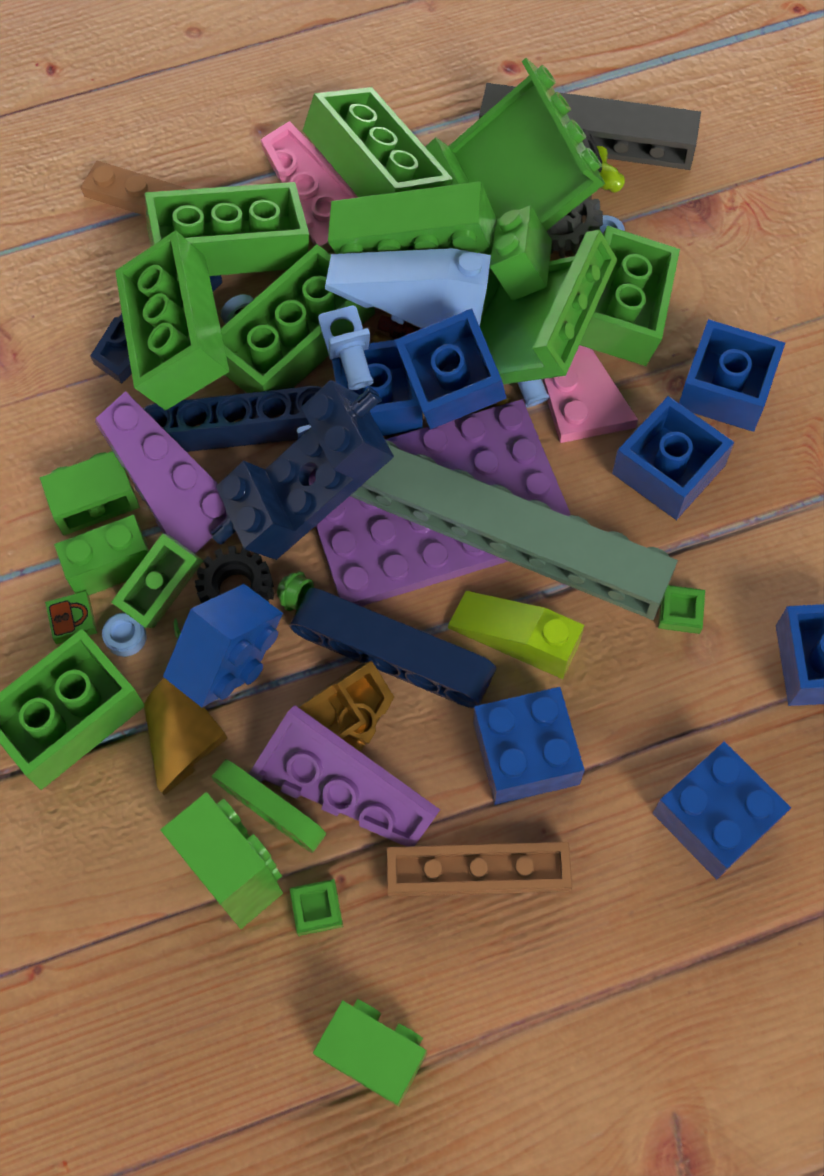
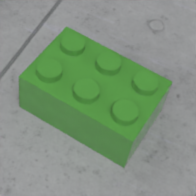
[580,226,680,366]
[0,629,145,790]
[160,792,283,929]

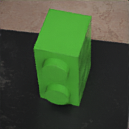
[490,205,552,301]
[39,451,140,535]
[54,515,150,595]
[111,533,203,628]
[313,999,427,1107]

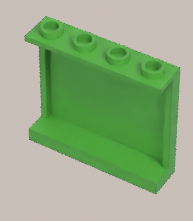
[425,58,605,231]
[480,229,617,384]

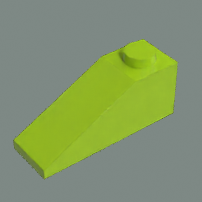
[448,591,584,679]

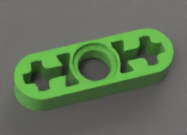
[211,759,327,853]

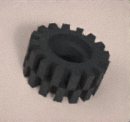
[195,546,274,604]

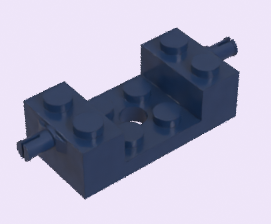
[210,380,394,560]

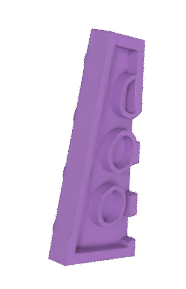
[95,391,227,554]
[249,705,440,847]

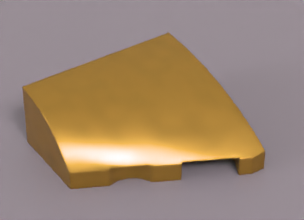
[297,661,395,752]
[144,678,228,795]

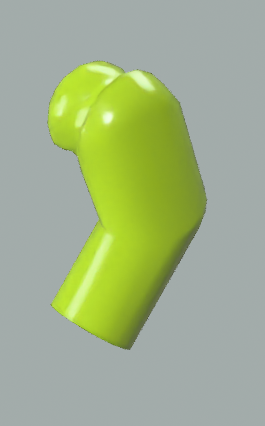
[597,146,625,193]

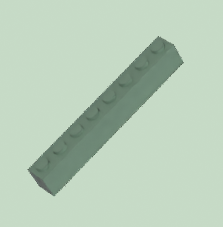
[350,440,678,620]

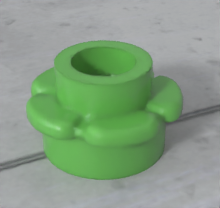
[277,571,314,611]

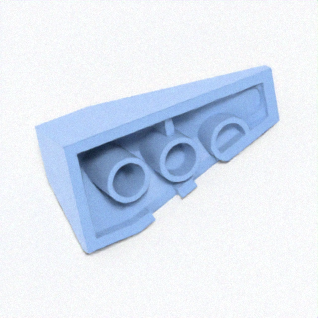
[325,248,491,329]

